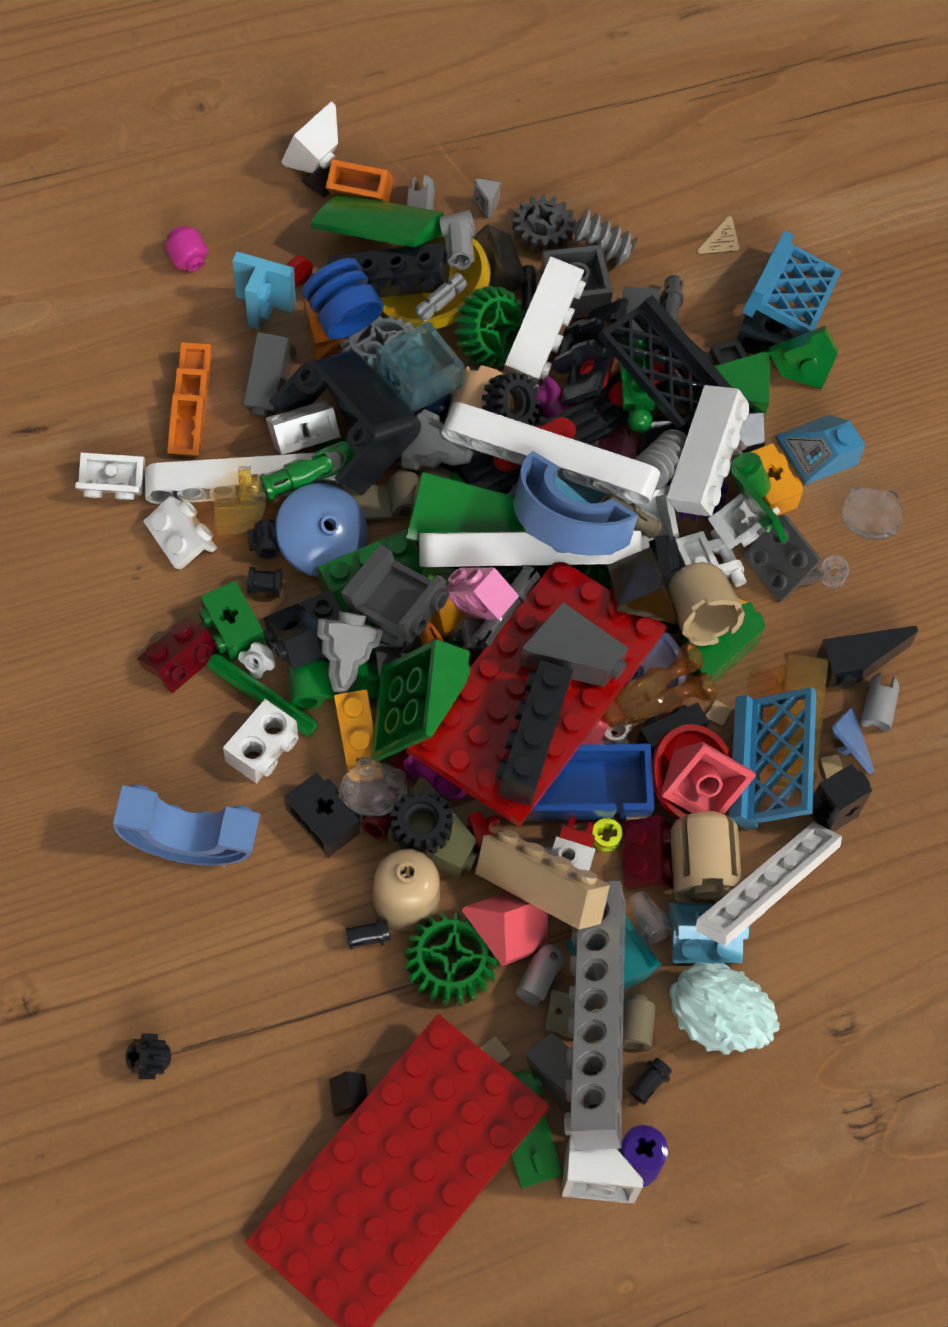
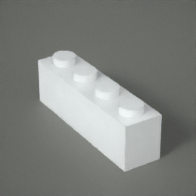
[503,256,586,386]
[666,385,749,517]

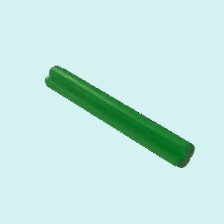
[207,654,318,737]

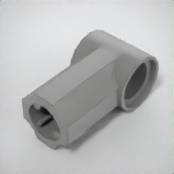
[440,210,476,270]

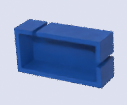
[525,744,654,821]

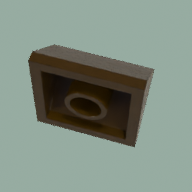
[605,547,678,624]

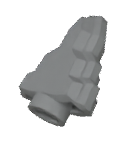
[401,409,474,471]
[317,611,383,693]

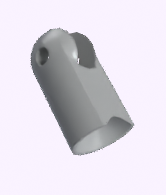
[406,175,435,210]
[861,673,900,732]
[515,944,566,1007]

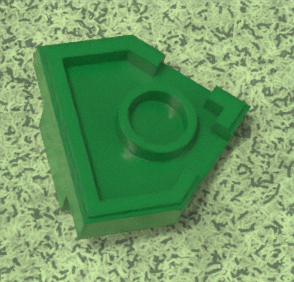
[769,325,838,389]

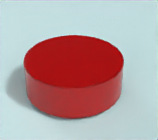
[286,255,313,286]

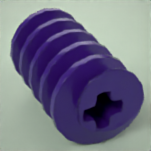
[618,1125,668,1187]

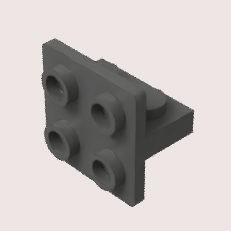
[743,514,823,602]

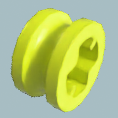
[592,818,623,852]

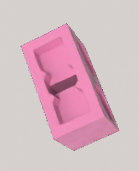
[446,568,519,620]

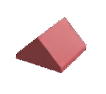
[661,742,756,814]
[462,892,549,966]

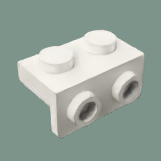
[75,452,145,500]
[708,493,781,549]
[143,496,217,570]

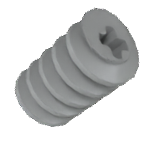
[572,208,638,268]
[634,429,687,490]

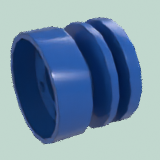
[302,258,384,340]

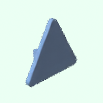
[832,708,874,774]

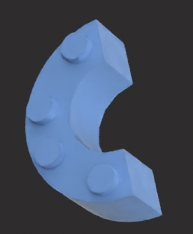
[513,451,638,556]
[113,784,260,866]

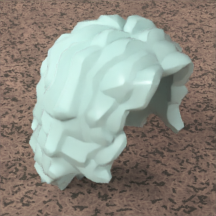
[669,962,780,1055]

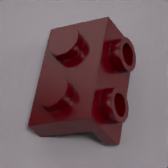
[137,618,219,693]
[622,815,674,890]

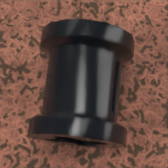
[247,566,283,598]

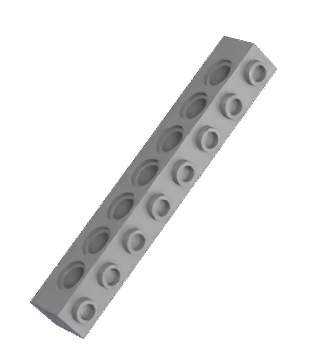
[564,881,625,1150]

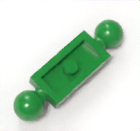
[619,336,655,433]

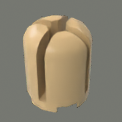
[670,810,742,903]

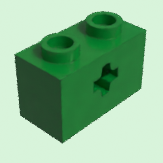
[198,581,265,662]

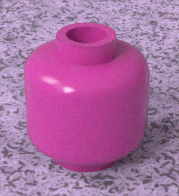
[164,225,209,272]

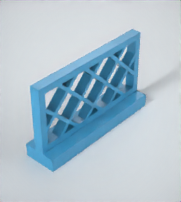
[742,230,841,334]
[729,687,816,831]

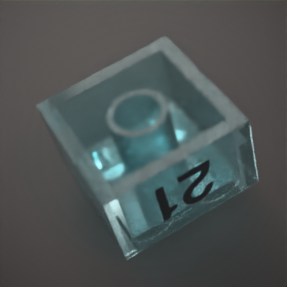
[376,321,464,412]

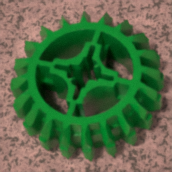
[453,286,527,369]
[404,911,499,1007]

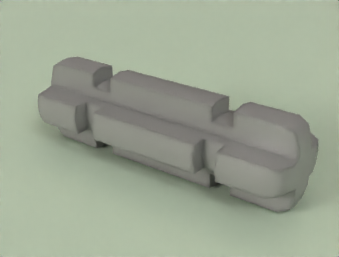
[415,273,467,322]

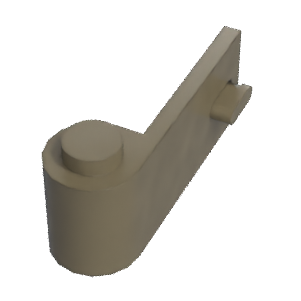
[336,470,419,521]
[544,990,657,1051]

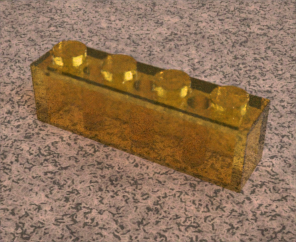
[767,653,828,789]

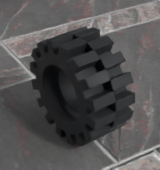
[482,373,540,425]
[390,788,453,855]

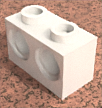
[266,400,340,455]
[223,699,299,784]

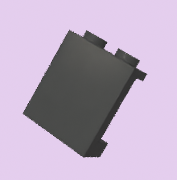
[341,544,449,644]

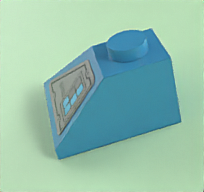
[775,415,866,485]

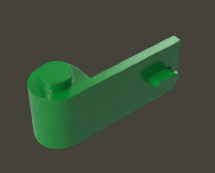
[731,452,787,543]
[288,660,379,710]
[511,1069,563,1189]

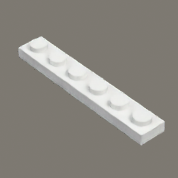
[696,822,842,946]

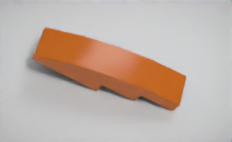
[167,342,213,457]

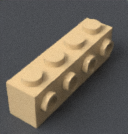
[475,830,610,930]

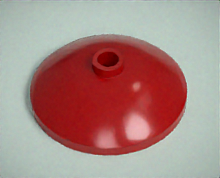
[652,724,732,819]

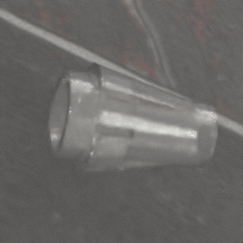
[628,891,672,944]

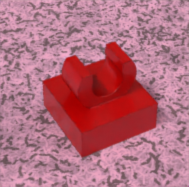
[467,811,500,858]
[559,817,595,848]

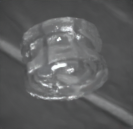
[820,555,850,588]

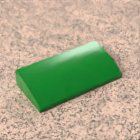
[310,194,444,247]
[405,472,532,570]

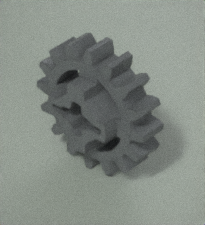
[512,195,576,253]

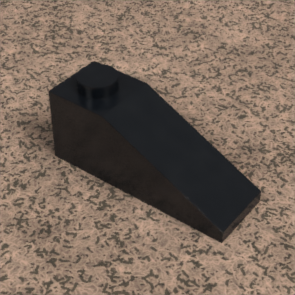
[817,626,918,689]

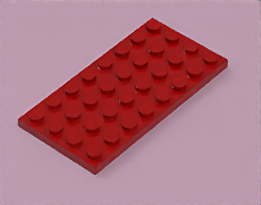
[406,562,667,827]
[245,1013,550,1327]

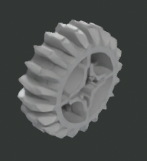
[340,316,423,381]

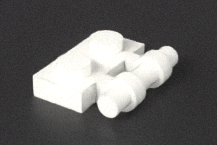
[676,529,747,587]

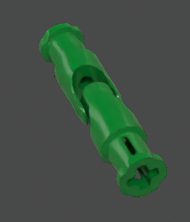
[259,439,356,501]

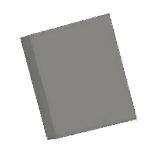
[473,179,501,219]

